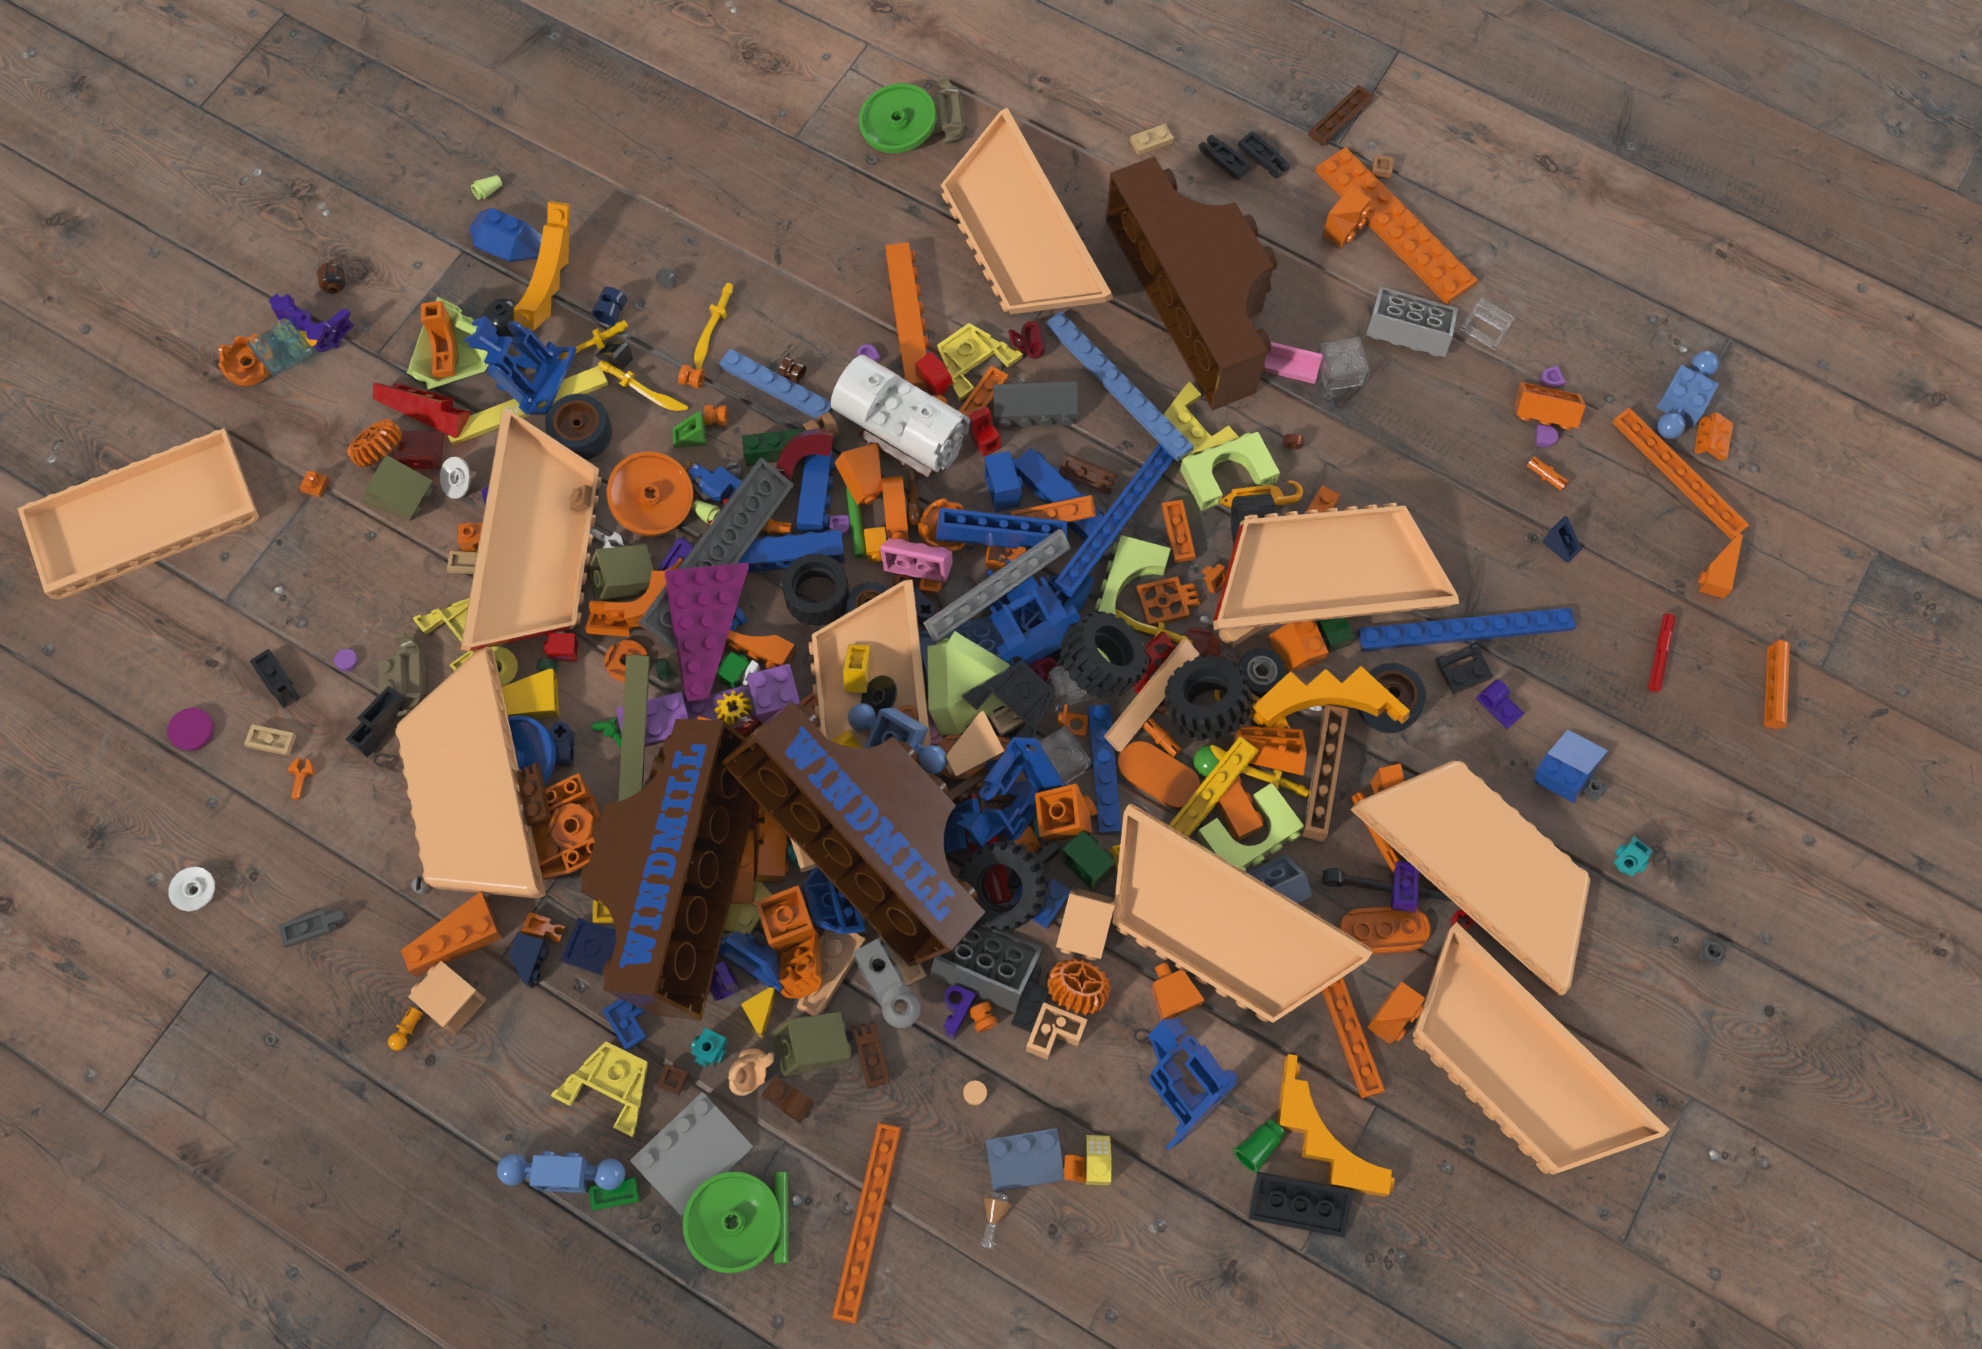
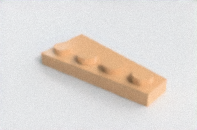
[797,929,867,1016]

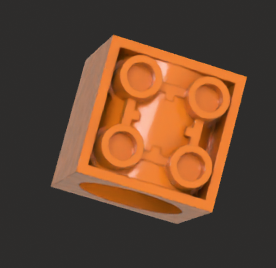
[755,885,821,954]

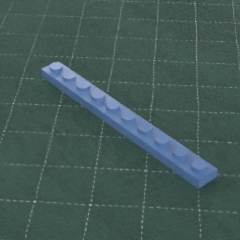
[1045,311,1193,461]

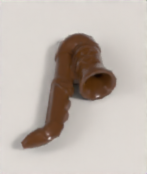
[906,470,923,526]

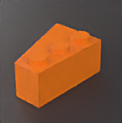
[1234,726,1307,776]

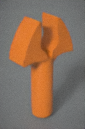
[287,757,315,800]

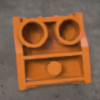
[779,935,822,999]

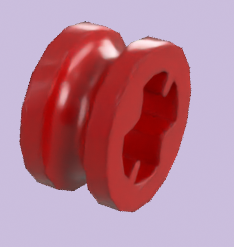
[1451,910,1474,931]

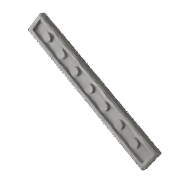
[923,529,1071,642]

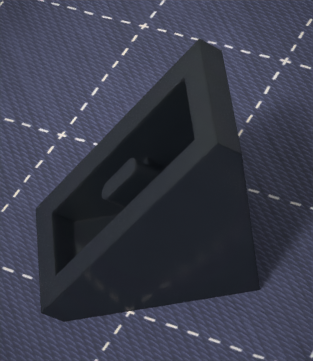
[595,341,633,371]

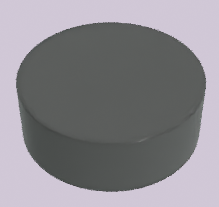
[656,269,677,289]

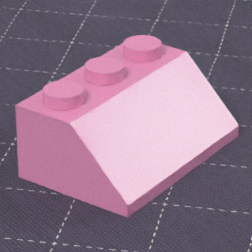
[880,538,953,583]

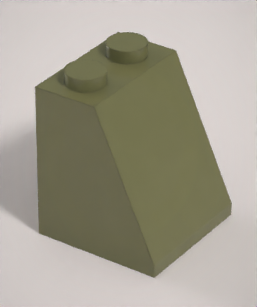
[361,455,433,521]
[587,544,654,602]
[773,1012,851,1078]

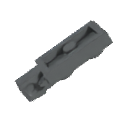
[279,909,348,948]

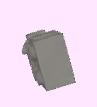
[853,939,921,1028]

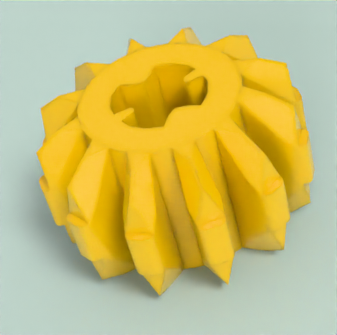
[715,690,753,725]

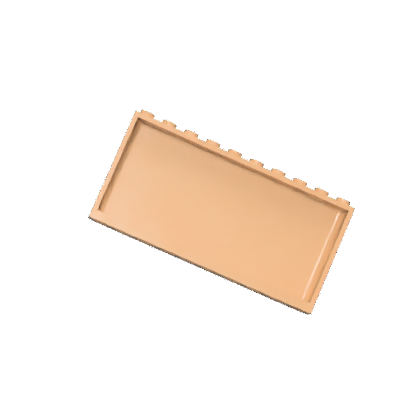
[17,428,259,600]

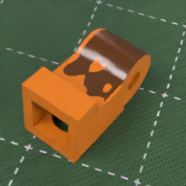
[985,546,1026,570]

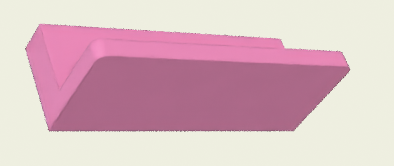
[1264,342,1323,384]

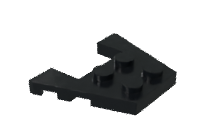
[961,660,1055,748]

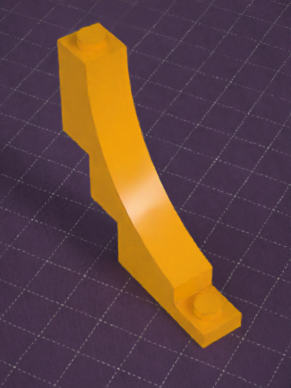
[514,201,570,331]
[1252,666,1410,727]
[1277,1054,1395,1197]

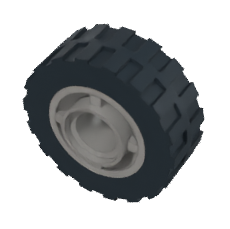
[1237,648,1286,699]

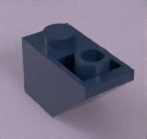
[509,932,549,989]

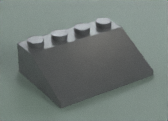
[929,923,1043,1013]

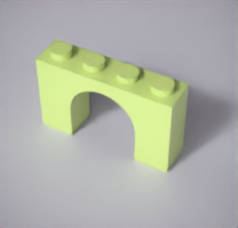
[1180,432,1280,511]
[1197,783,1304,872]

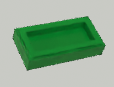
[588,1177,641,1211]

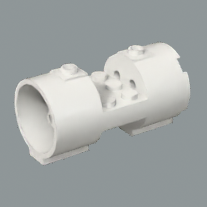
[831,355,970,473]

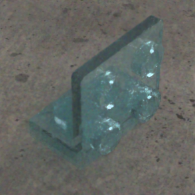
[247,317,314,376]

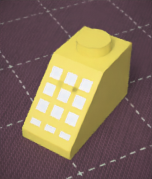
[1085,1135,1111,1185]

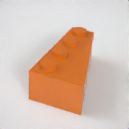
[753,801,788,882]
[401,891,503,977]

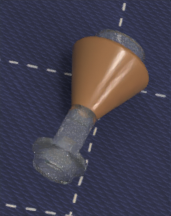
[978,1192,1012,1250]

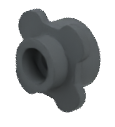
[1582,775,1608,801]
[1698,939,1725,966]

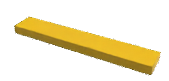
[1169,736,1259,838]

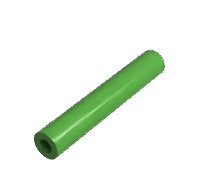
[846,487,867,559]
[774,1172,789,1264]

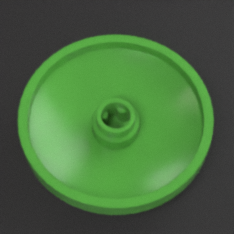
[859,83,936,153]
[683,1172,782,1274]

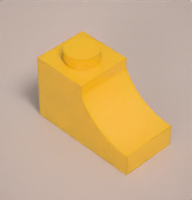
[843,644,870,693]

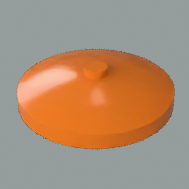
[606,451,693,536]

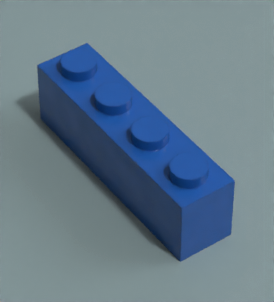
[796,450,836,533]

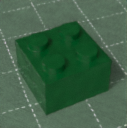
[1061,830,1115,892]

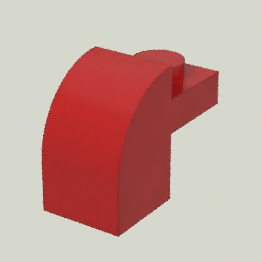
[915,352,953,396]
[968,406,1001,457]

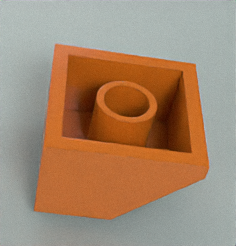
[1322,186,1371,248]
[1367,981,1425,1044]

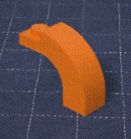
[421,301,458,378]
[881,476,909,542]
[604,571,666,627]

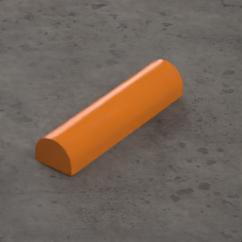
[1764,640,1790,729]

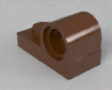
[761,1076,814,1124]

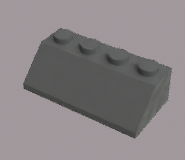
[993,381,1078,428]

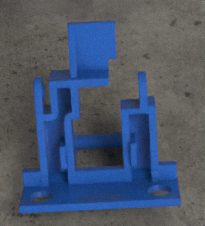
[464,316,577,415]
[987,559,1081,666]
[956,737,1066,848]
[1147,1018,1237,1150]

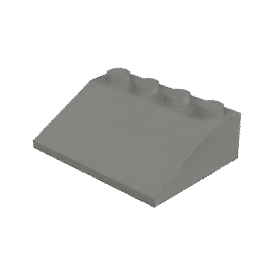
[1366,286,1458,357]
[630,1092,754,1217]

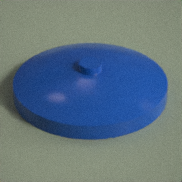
[508,716,556,785]

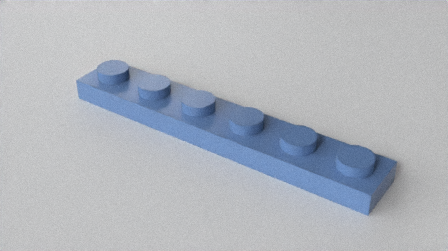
[719,349,833,419]

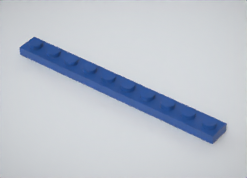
[1053,443,1175,598]
[1358,608,1576,651]

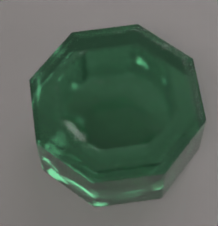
[536,657,559,674]
[656,658,671,681]

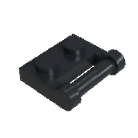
[1436,643,1493,694]

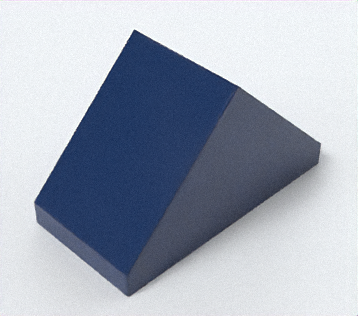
[1543,516,1582,563]

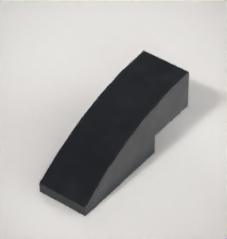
[346,686,404,758]

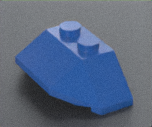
[469,208,542,262]
[1021,574,1094,632]
[802,867,865,934]
[718,931,783,996]

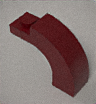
[776,429,834,482]

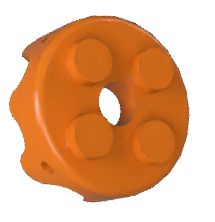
[218,334,274,386]
[918,498,967,553]

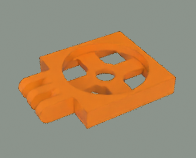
[1136,576,1201,626]

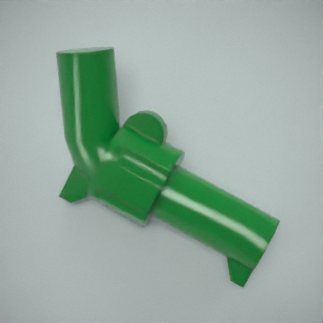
[592,718,622,748]

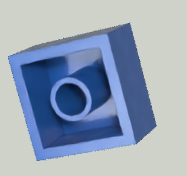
[984,451,1023,512]

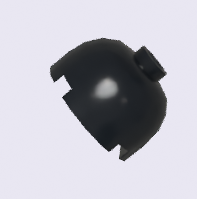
[483,298,517,339]

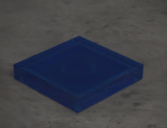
[560,918,616,976]

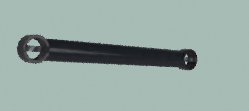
[1322,868,1453,902]

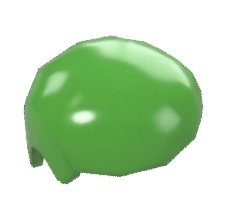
[1194,744,1222,778]

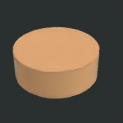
[963,1081,987,1106]

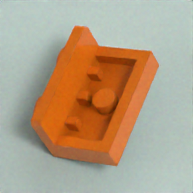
[1694,412,1733,461]
[586,600,632,637]

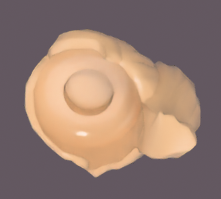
[728,1048,774,1096]

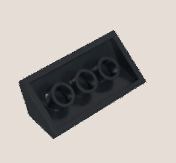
[1248,1171,1354,1238]

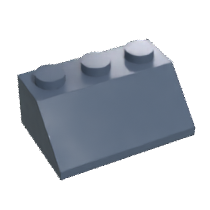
[1246,854,1312,903]
[986,1128,1064,1192]

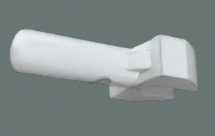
[589,527,624,548]

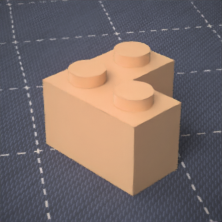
[1026,1002,1088,1060]

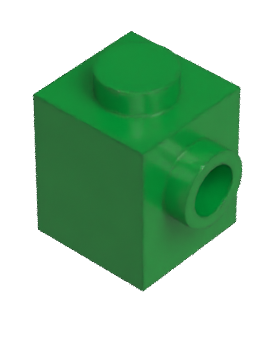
[716,652,749,689]

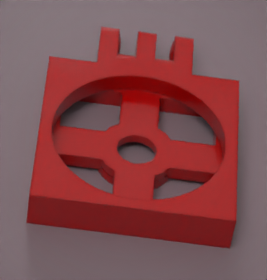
[1133,631,1175,694]

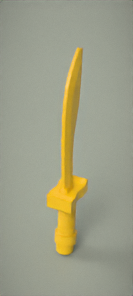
[694,283,733,368]
[559,320,629,360]
[598,360,688,411]
[1115,609,1193,644]
[1210,745,1309,798]

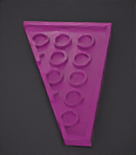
[665,563,749,702]

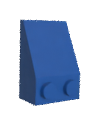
[1534,730,1608,803]

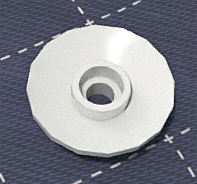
[440,457,471,499]
[168,867,215,912]

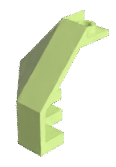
[407,297,489,390]
[928,631,1010,736]

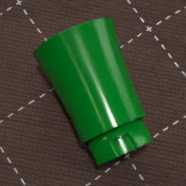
[1233,1119,1285,1174]

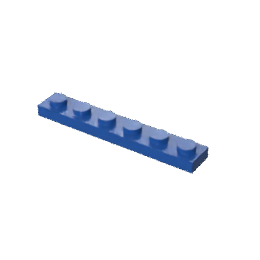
[1088,704,1122,835]

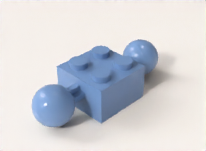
[1656,351,1719,439]
[848,703,948,774]
[497,1151,625,1193]

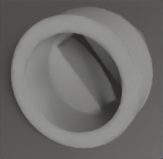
[725,462,742,479]
[412,876,432,895]

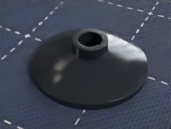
[861,675,897,718]

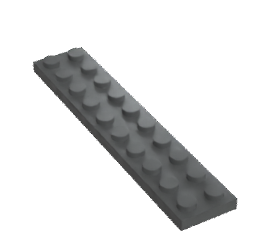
[637,458,794,650]

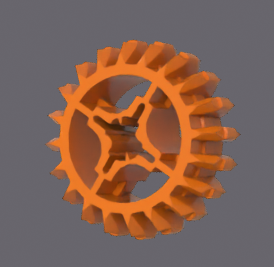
[347,419,402,468]
[1047,958,1111,1015]

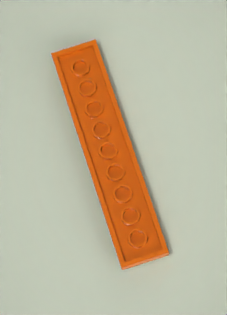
[1315,147,1478,305]

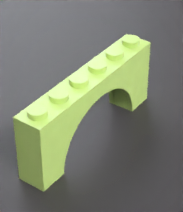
[1095,535,1171,662]

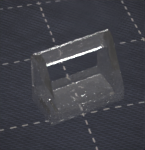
[1460,297,1515,350]

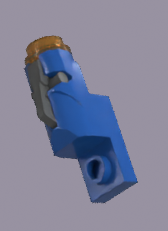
[683,461,742,504]

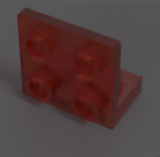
[392,430,444,470]

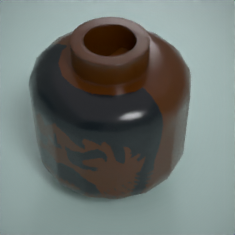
[317,262,346,294]

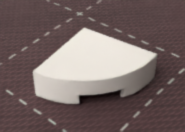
[741,660,760,686]

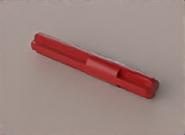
[1648,613,1676,692]

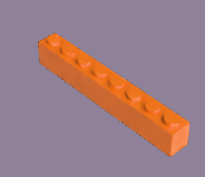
[885,242,929,392]

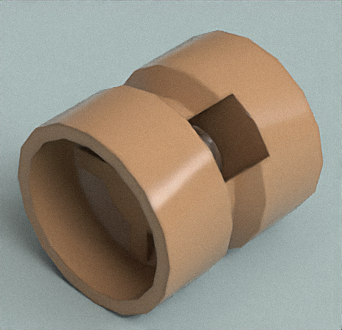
[801,412,840,439]

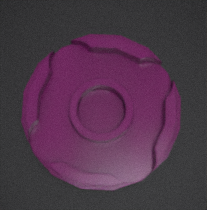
[167,708,214,751]

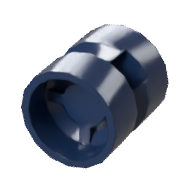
[591,286,627,326]

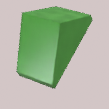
[672,412,706,448]

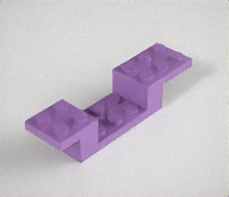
[616,664,801,747]

